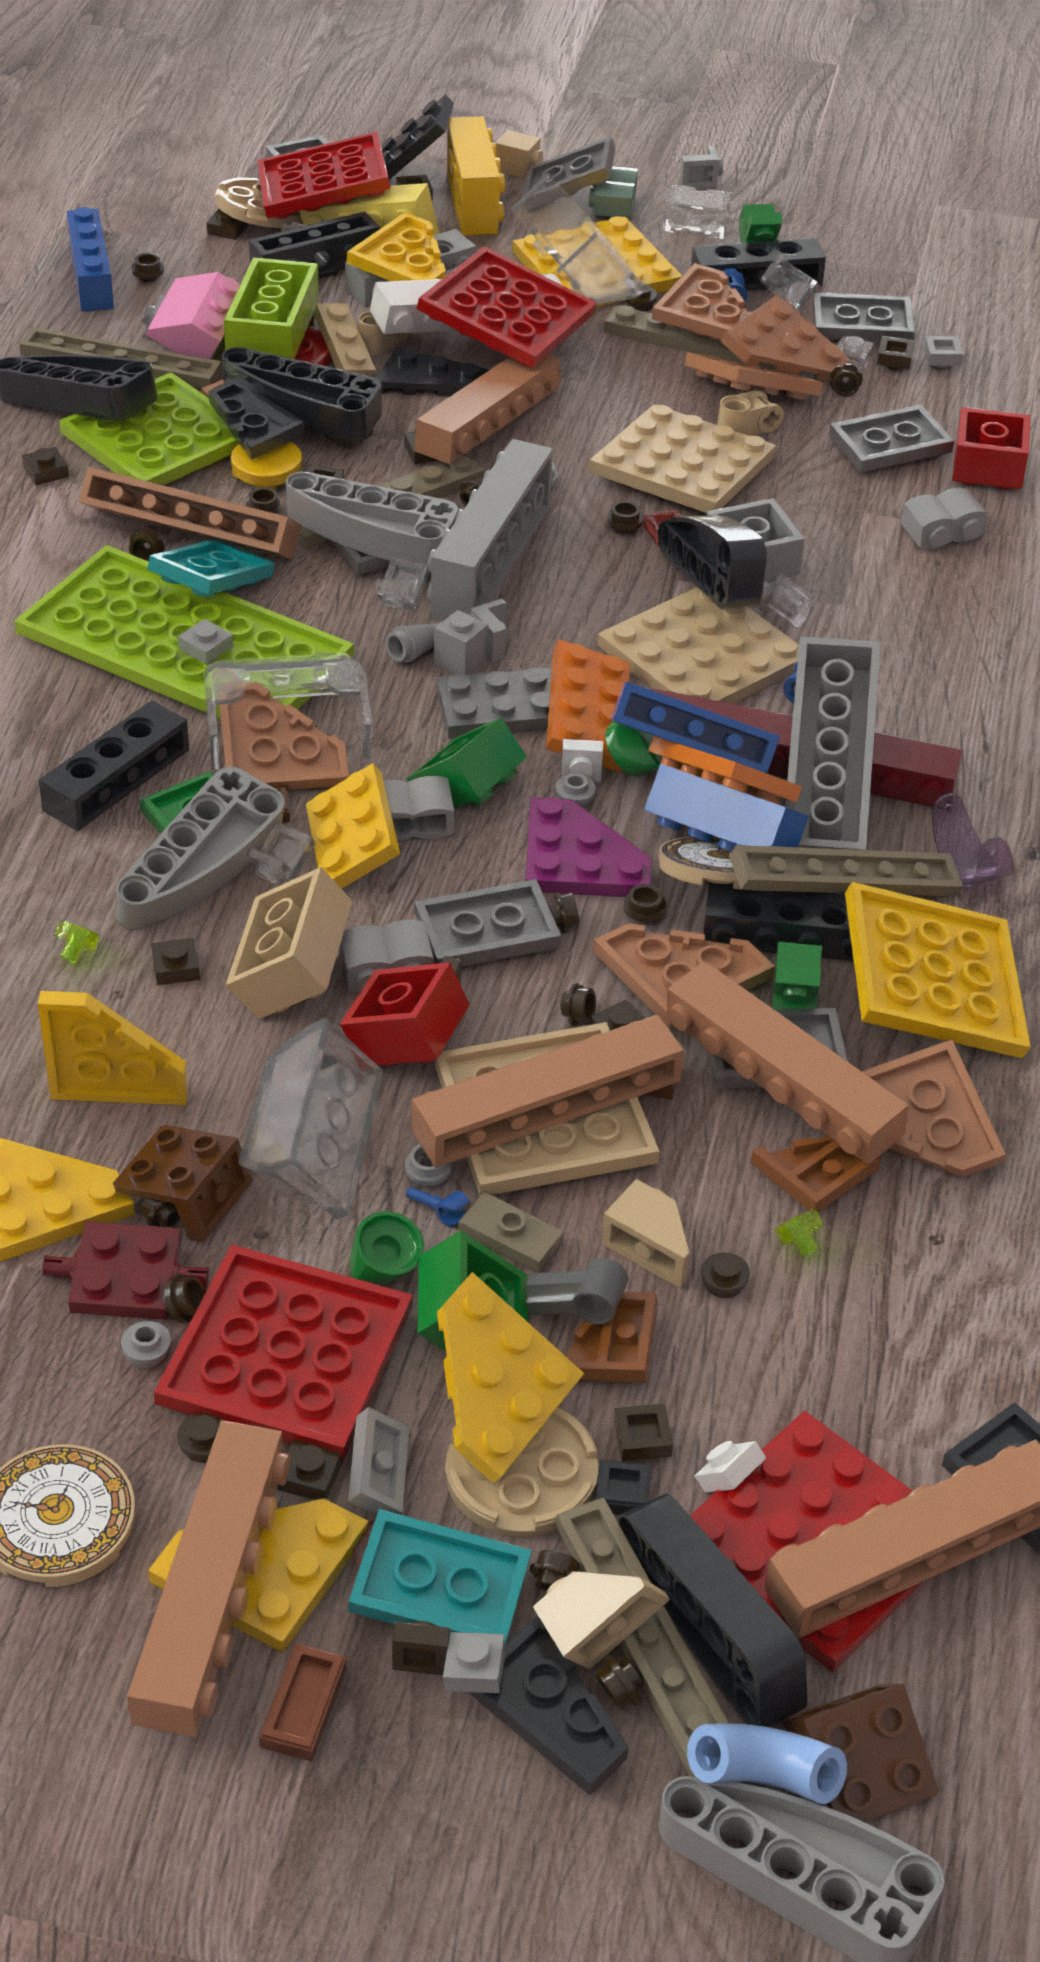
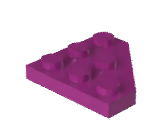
[525,797,651,897]

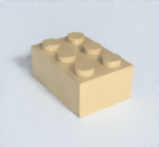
[226,867,353,1019]

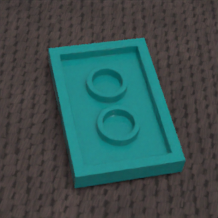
[148,539,275,597]
[348,1509,532,1644]

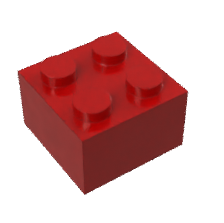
[952,407,1031,489]
[340,962,470,1066]

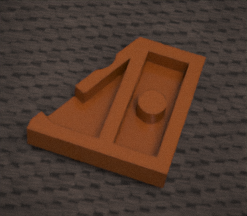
[751,1135,881,1215]
[565,1292,658,1383]

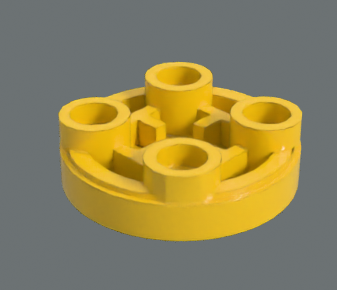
[231,441,302,490]

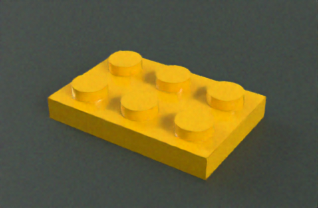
[306,763,400,889]

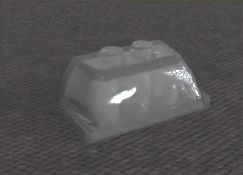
[239,1018,384,1220]

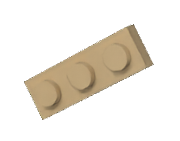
[314,303,376,377]

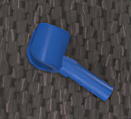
[406,1186,469,1227]

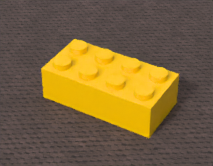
[446,116,505,235]

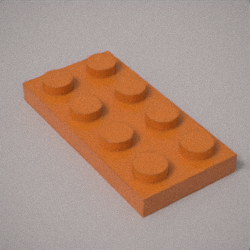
[546,639,630,773]
[648,736,802,805]

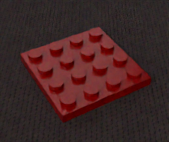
[257,132,391,219]
[416,246,597,368]
[154,1244,413,1459]
[690,1410,924,1673]

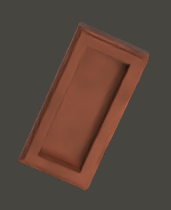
[259,1643,347,1762]

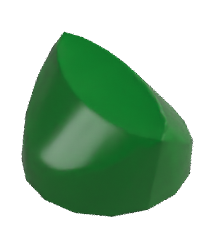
[605,722,661,776]
[350,1211,425,1285]

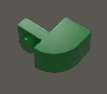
[738,204,782,243]
[772,942,822,1010]

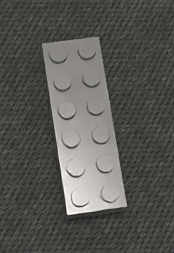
[427,439,553,621]
[785,636,881,850]

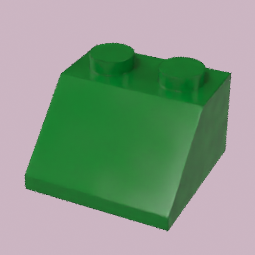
[407,717,527,808]
[417,1230,528,1351]

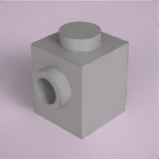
[433,610,488,675]

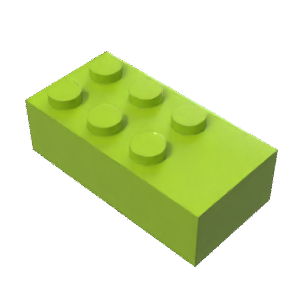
[224,258,319,359]

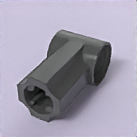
[526,1258,629,1324]

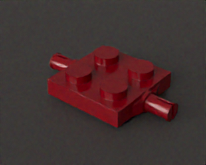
[42,1221,209,1320]

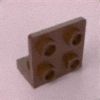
[113,1125,253,1242]
[783,1684,939,1822]

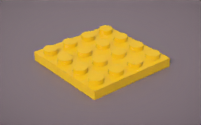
[512,216,682,307]
[845,882,1031,1059]

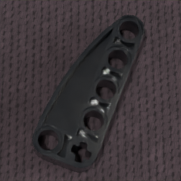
[222,347,382,441]
[0,355,158,421]
[657,515,767,609]
[618,1493,808,1727]

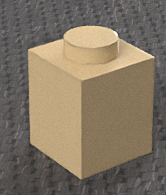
[495,130,543,179]

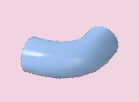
[687,1723,847,1804]

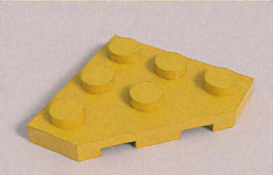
[347,212,446,282]
[38,991,189,1105]
[0,1138,135,1262]
[437,1272,584,1484]
[148,1498,369,1653]

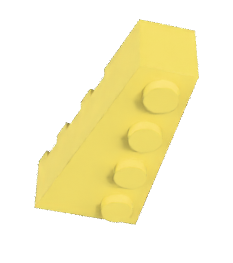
[300,183,440,235]

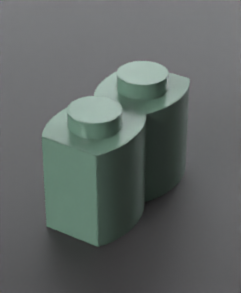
[589,166,638,218]

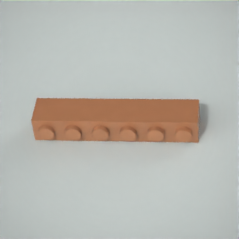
[414,354,561,464]
[79,467,302,560]
[667,961,909,1165]
[411,1014,684,1168]
[127,1420,291,1738]
[765,1440,1040,1639]

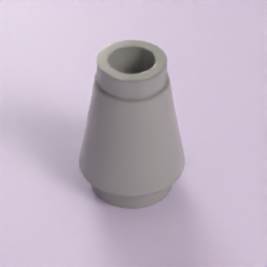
[386,622,438,663]

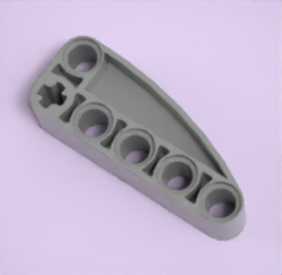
[286,472,458,570]
[115,767,285,930]
[658,1777,945,1962]

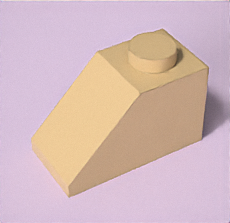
[602,1179,690,1289]
[533,1572,670,1670]

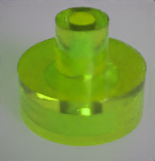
[54,920,101,963]
[773,1208,824,1257]

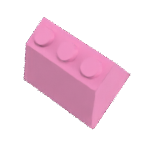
[145,272,240,359]

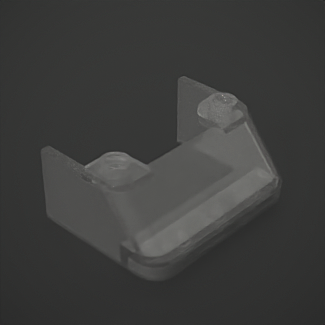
[510,173,648,305]
[203,653,372,770]

